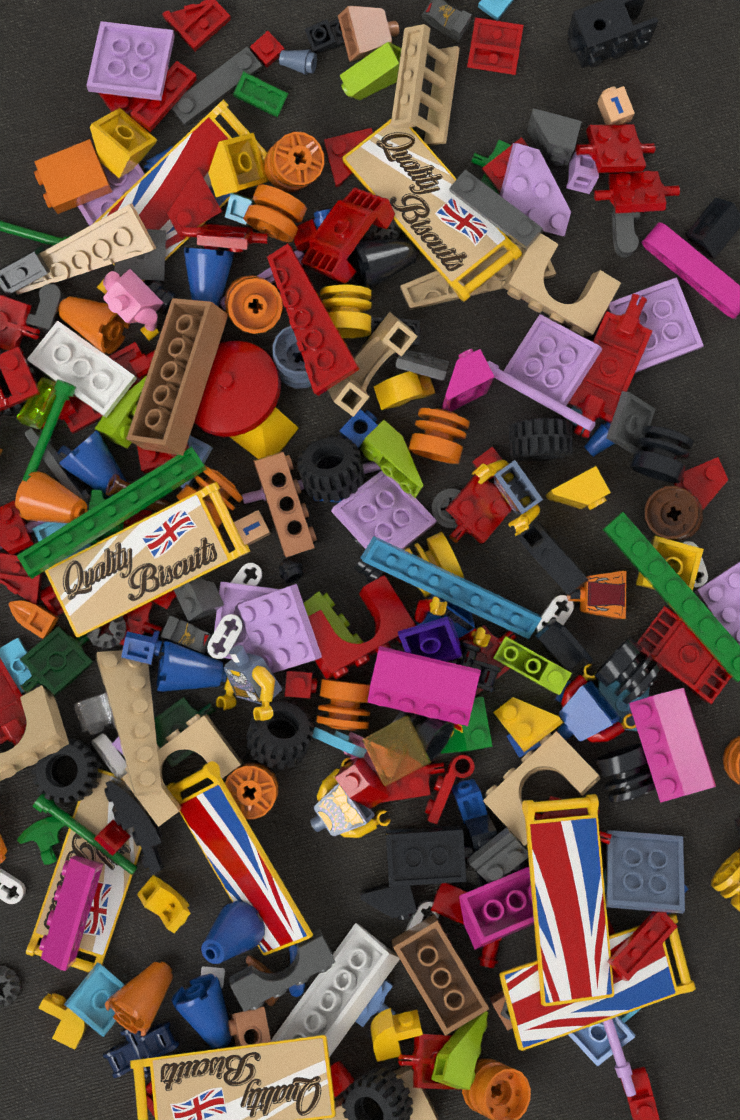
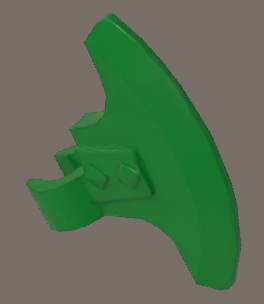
[17,816,66,865]

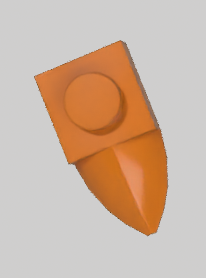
[9,601,59,639]

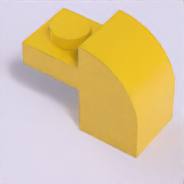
[374,371,435,410]
[137,875,191,933]
[38,993,88,1050]
[371,1008,423,1062]

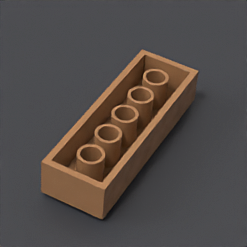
[126,298,228,456]

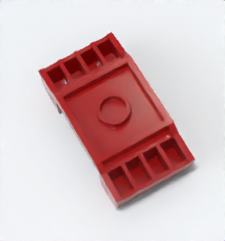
[301,188,395,284]
[637,606,731,704]

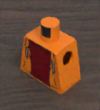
[567,571,626,619]

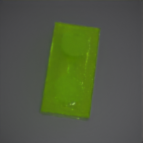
[16,377,56,430]

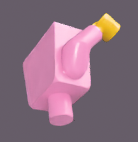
[97,269,163,341]

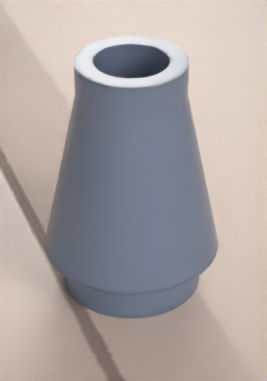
[279,50,317,75]

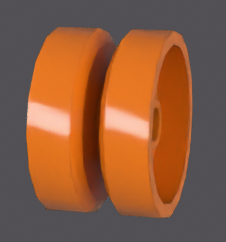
[243,184,307,242]
[224,275,283,334]

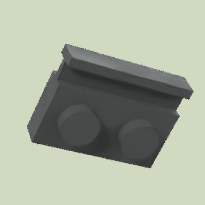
[467,827,528,883]

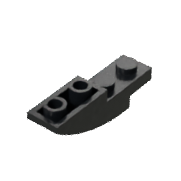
[104,779,164,874]

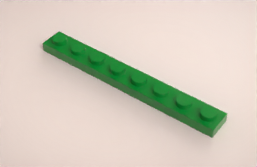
[17,446,207,579]
[603,512,740,682]

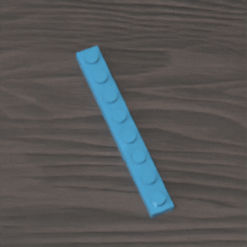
[361,536,542,639]

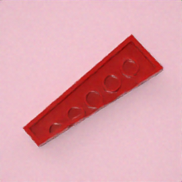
[267,243,360,396]

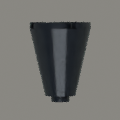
[348,239,419,289]

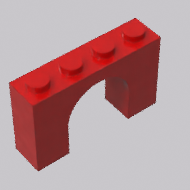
[308,575,416,680]

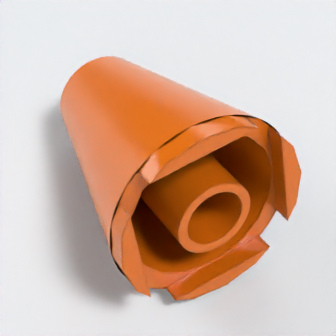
[58,296,130,354]
[15,471,88,524]
[105,962,173,1036]

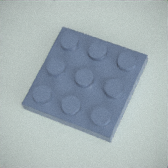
[606,830,685,914]

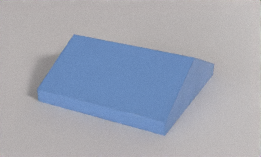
[568,1016,635,1066]

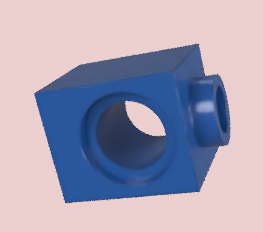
[340,409,378,450]

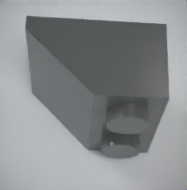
[527,108,582,166]

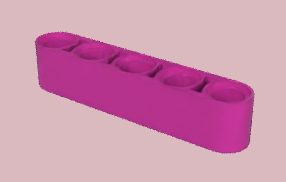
[642,222,740,319]

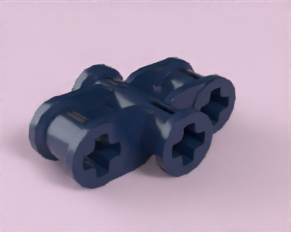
[102,1021,180,1078]

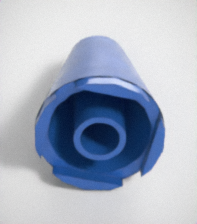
[184,248,234,307]
[60,431,127,498]
[156,641,226,692]
[201,901,265,964]
[171,973,232,1049]

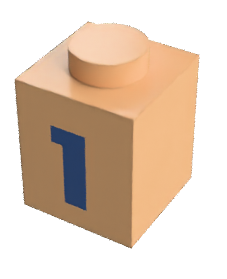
[597,86,635,125]
[234,510,271,545]

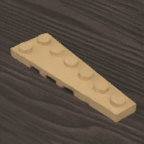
[16,203,156,295]
[400,239,556,310]
[96,650,162,797]

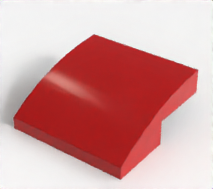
[467,17,524,75]

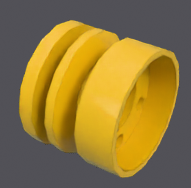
[320,284,372,338]
[404,532,464,598]
[711,849,740,912]

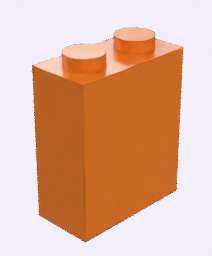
[34,139,113,214]

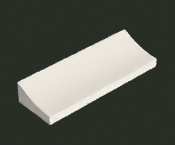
[271,923,400,1057]

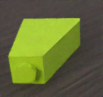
[340,42,402,100]

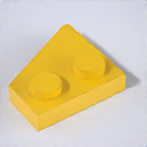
[493,697,563,752]

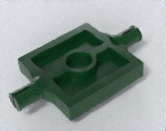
[20,626,93,697]
[154,697,216,768]

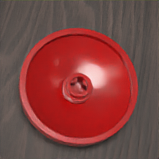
[194,341,281,437]

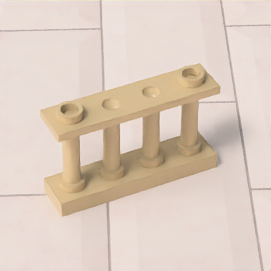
[391,24,460,146]

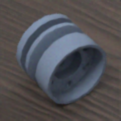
[273,326,311,389]

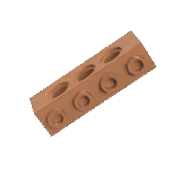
[253,451,317,557]
[228,1007,271,1047]

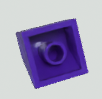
[398,617,462,662]

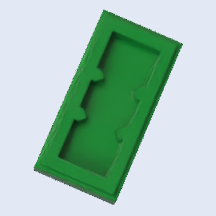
[233,71,288,118]

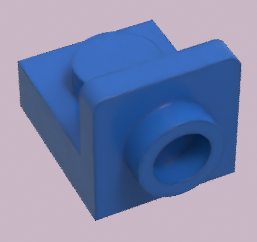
[121,631,162,665]
[451,779,487,824]

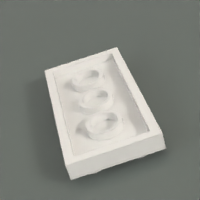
[27,321,137,418]

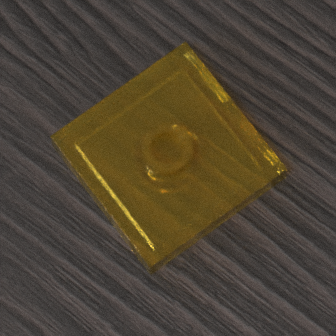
[362,716,431,786]

